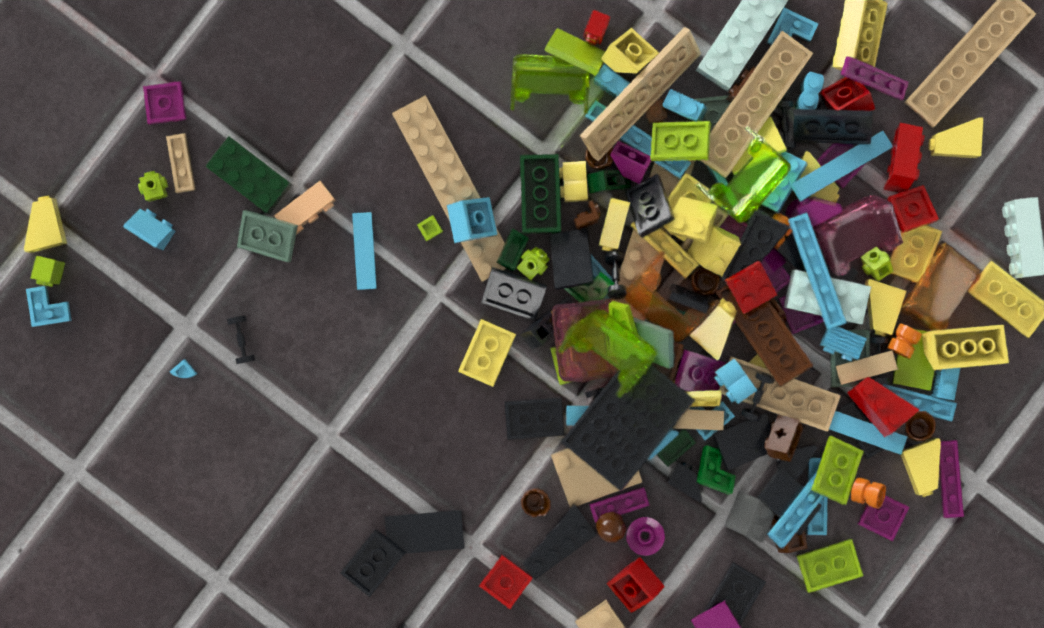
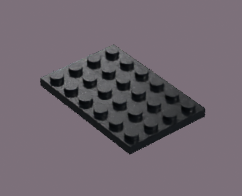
[561,352,695,492]

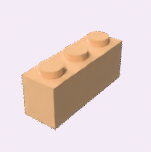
[274,181,336,234]

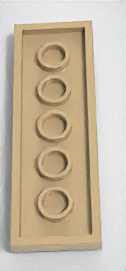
[719,356,841,432]

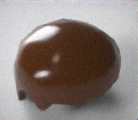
[585,146,614,170]
[691,266,720,296]
[905,411,936,441]
[521,488,551,518]
[596,512,626,543]

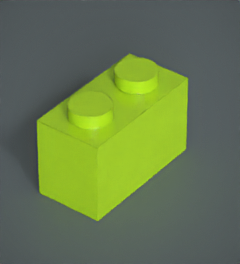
[31,256,65,287]

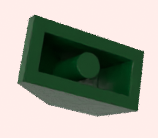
[586,170,631,194]

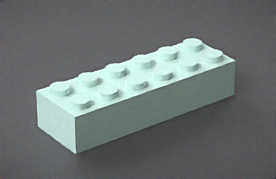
[696,0,788,91]

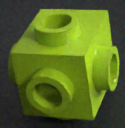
[138,171,168,202]
[517,247,550,280]
[861,247,893,282]

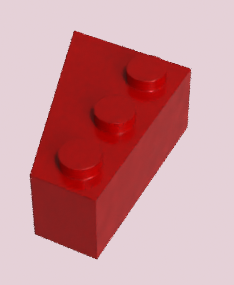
[883,122,925,193]
[847,377,919,438]

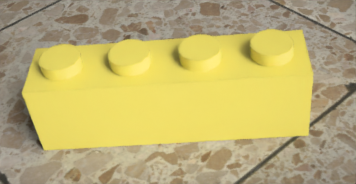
[833,0,888,71]
[922,325,1009,370]

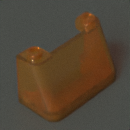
[900,243,981,331]

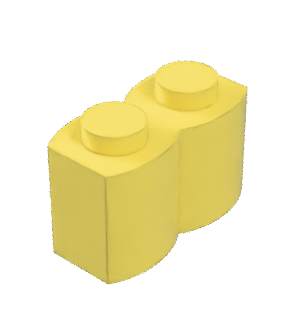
[559,161,588,202]

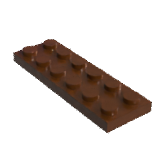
[716,285,813,388]

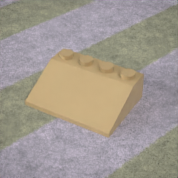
[551,448,642,507]

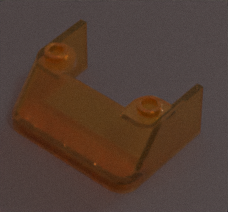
[624,251,721,342]

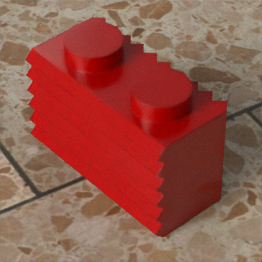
[583,10,610,45]

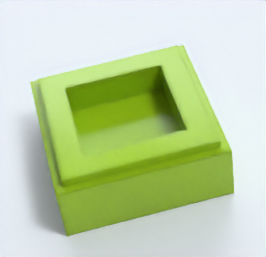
[417,215,443,241]

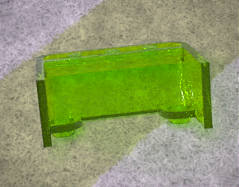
[510,54,590,114]
[696,126,791,223]
[558,309,657,397]

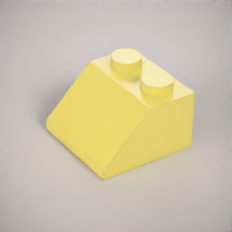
[601,28,659,73]
[667,197,718,243]
[687,224,741,276]

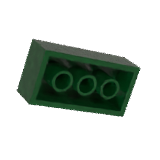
[205,136,293,215]
[520,154,561,234]

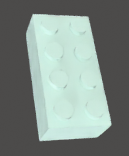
[1002,197,1044,279]
[784,270,871,325]

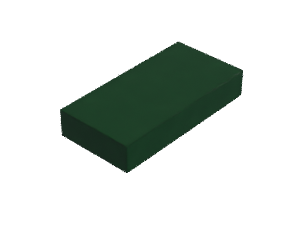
[496,229,529,272]
[656,429,696,467]

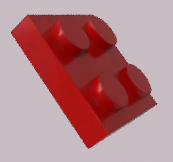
[888,185,939,233]
[725,261,777,314]
[479,555,533,609]

